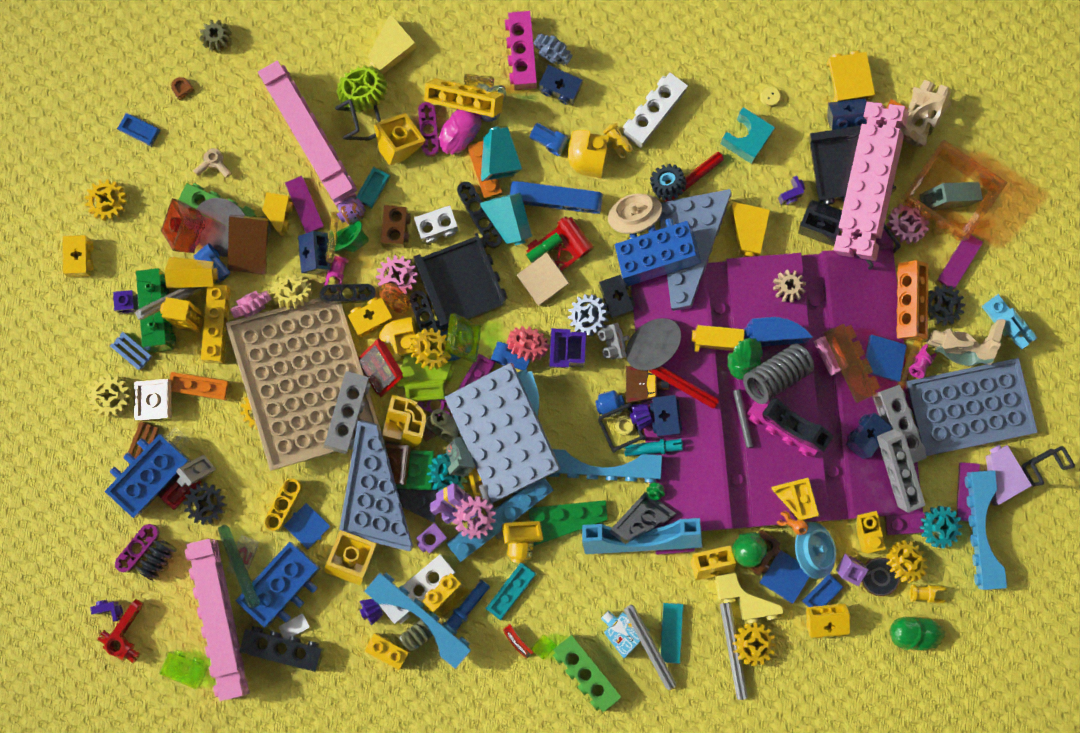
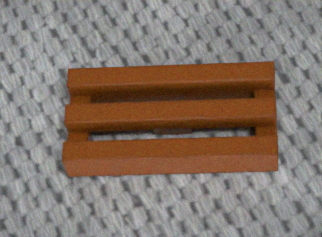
[128,421,159,459]

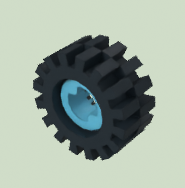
[650,164,687,200]

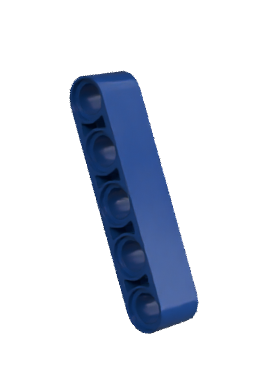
[510,181,603,214]

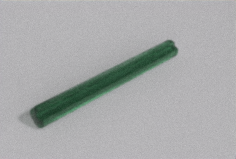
[218,524,260,609]

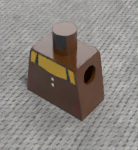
[626,366,671,404]

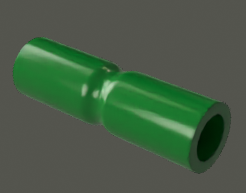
[526,232,563,263]

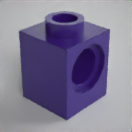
[113,290,139,314]

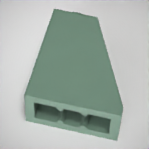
[920,182,983,212]

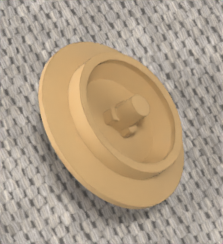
[608,194,662,234]

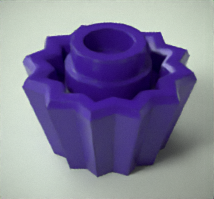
[630,404,653,431]
[359,599,383,625]

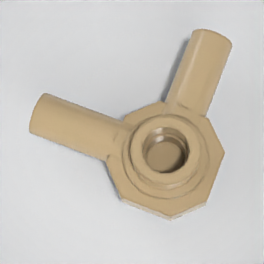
[193,148,232,178]

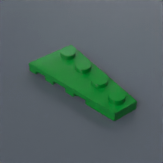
[529,500,608,546]

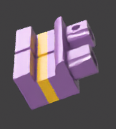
[430,483,477,524]

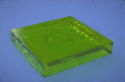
[445,313,481,363]

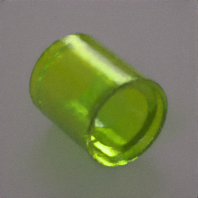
[531,634,557,660]

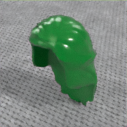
[728,338,763,380]
[732,532,767,567]
[890,617,945,651]

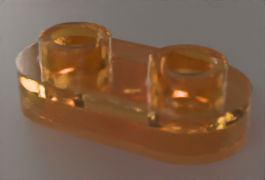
[379,283,410,313]

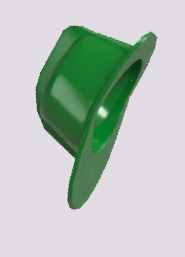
[328,221,369,252]

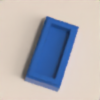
[117,113,160,147]
[802,574,844,607]

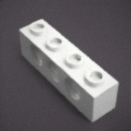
[623,73,688,148]
[380,555,456,624]

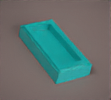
[355,166,390,209]

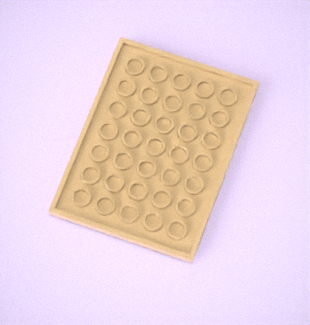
[226,293,382,471]

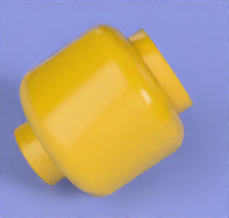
[507,542,533,563]

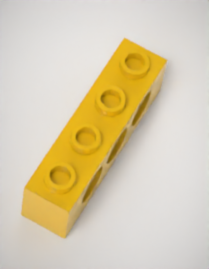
[424,78,504,117]
[201,284,231,364]
[160,297,205,333]

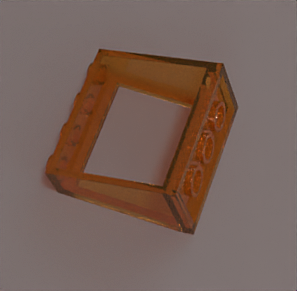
[901,139,1008,241]

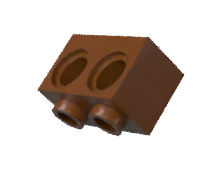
[381,205,411,248]
[744,530,781,576]

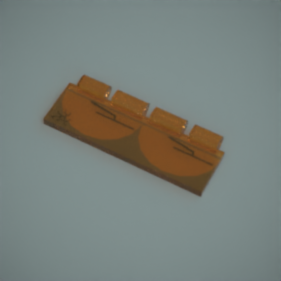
[824,324,881,403]

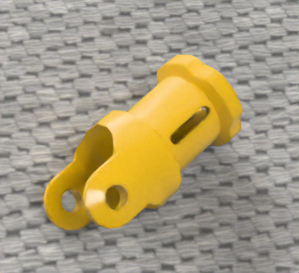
[603,123,633,159]
[910,584,947,603]

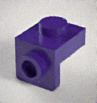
[778,176,805,205]
[90,599,123,622]

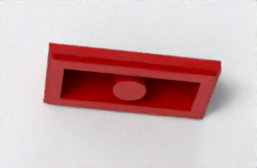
[159,475,202,510]

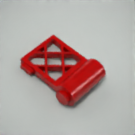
[526,216,594,271]

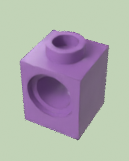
[416,523,448,553]
[836,553,868,586]

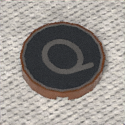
[861,557,900,596]

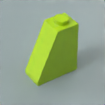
[395,354,454,389]

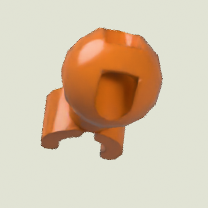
[777,511,808,535]

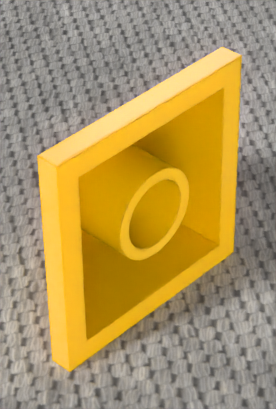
[374,113,426,165]

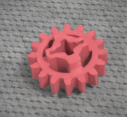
[507,326,549,362]

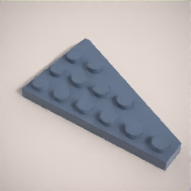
[660,189,732,311]
[339,420,413,551]

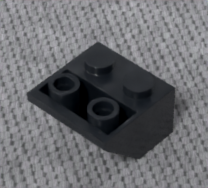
[798,199,842,247]

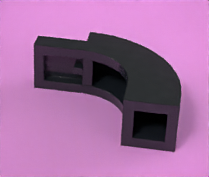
[763,398,834,453]

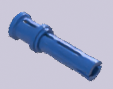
[443,580,490,635]

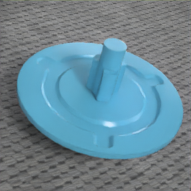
[795,522,836,579]

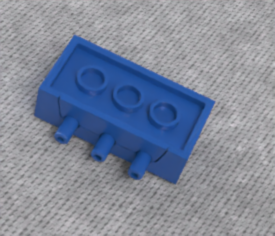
[615,218,701,286]
[104,434,191,518]
[236,542,321,628]

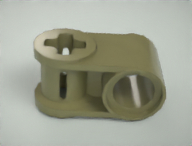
[425,409,460,443]

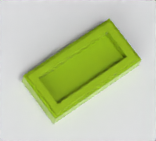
[405,379,445,401]

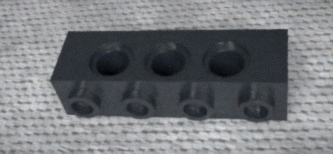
[239,626,324,672]

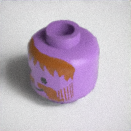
[337,197,366,225]

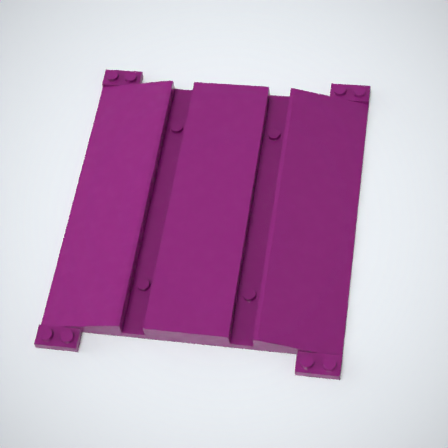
[631,229,925,555]

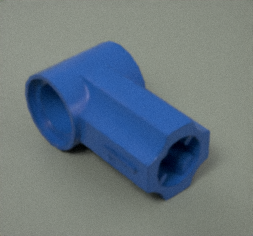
[529,123,569,156]
[193,243,230,283]
[490,342,531,371]

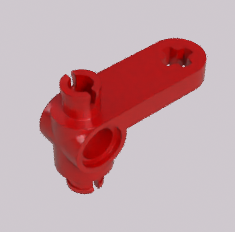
[97,599,144,664]

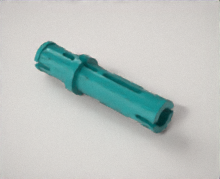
[624,438,683,457]

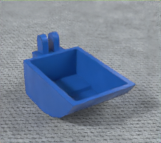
[744,317,813,347]

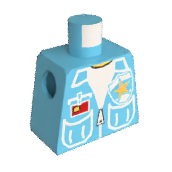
[601,610,650,658]

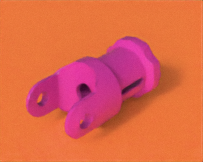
[324,255,349,292]
[909,344,937,379]

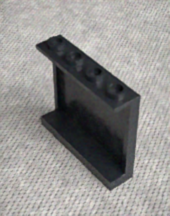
[808,124,897,205]
[413,232,508,330]

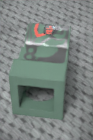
[446,437,475,477]

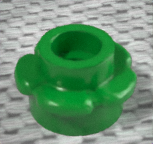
[646,483,665,500]

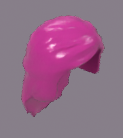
[438,109,482,155]

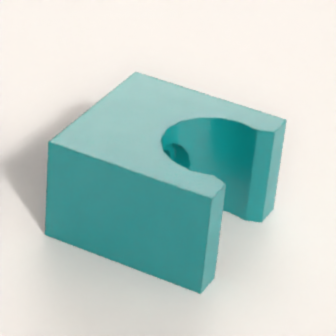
[720,107,775,164]

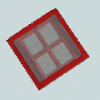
[358,338,404,398]

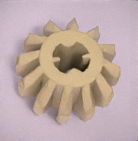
[773,270,806,303]

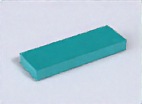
[485,563,536,620]
[660,603,683,664]

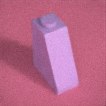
[986,445,1032,506]

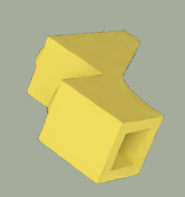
[714,573,783,623]

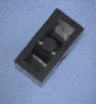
[598,274,636,321]

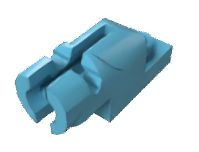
[981,294,1038,349]

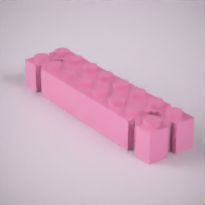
[258,61,357,209]
[834,102,909,261]
[185,539,250,701]

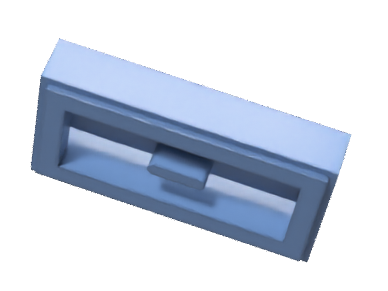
[110,332,153,371]

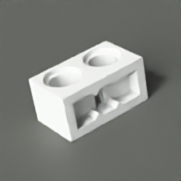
[414,206,458,243]

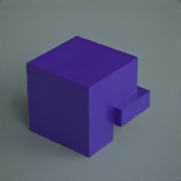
[549,328,586,368]

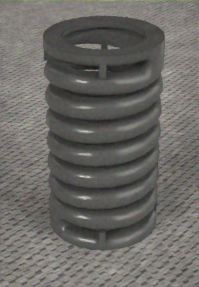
[743,344,814,404]

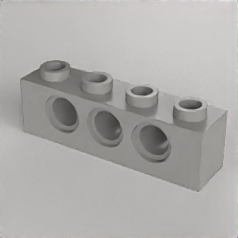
[323,371,370,454]
[872,385,927,463]
[877,429,925,513]

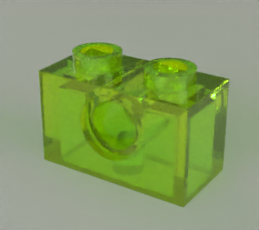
[159,649,209,689]

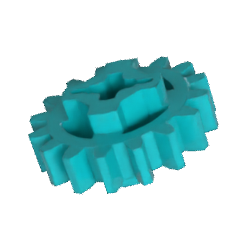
[427,453,469,492]
[920,506,962,549]

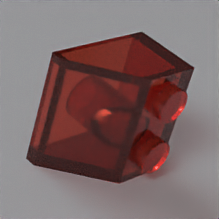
[161,198,206,253]

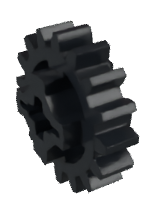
[928,284,965,327]
[183,483,227,525]

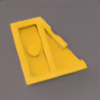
[772,478,819,520]

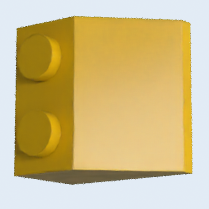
[324,530,376,586]

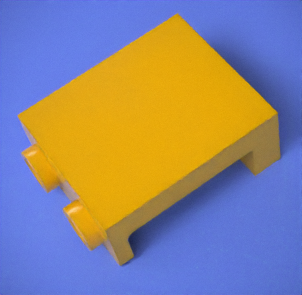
[827,51,875,102]

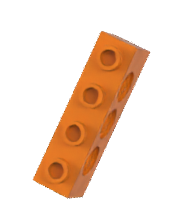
[896,260,929,341]

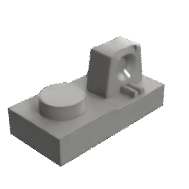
[176,455,216,487]

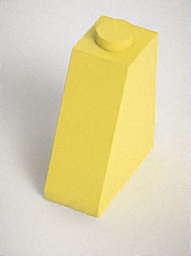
[368,15,416,75]

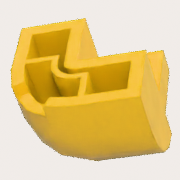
[568,130,609,178]
[379,317,417,362]
[382,395,426,447]

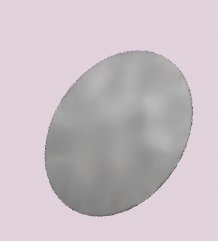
[192,198,245,257]
[626,318,681,370]

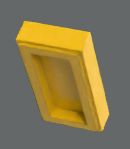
[502,521,543,544]

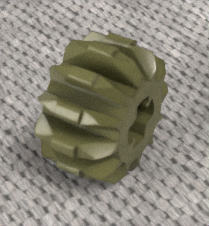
[200,19,232,52]
[399,620,433,651]

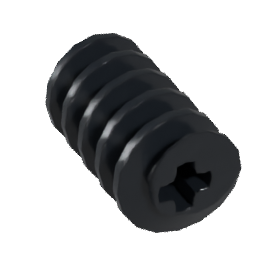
[135,538,177,582]

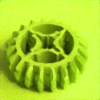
[337,65,388,113]

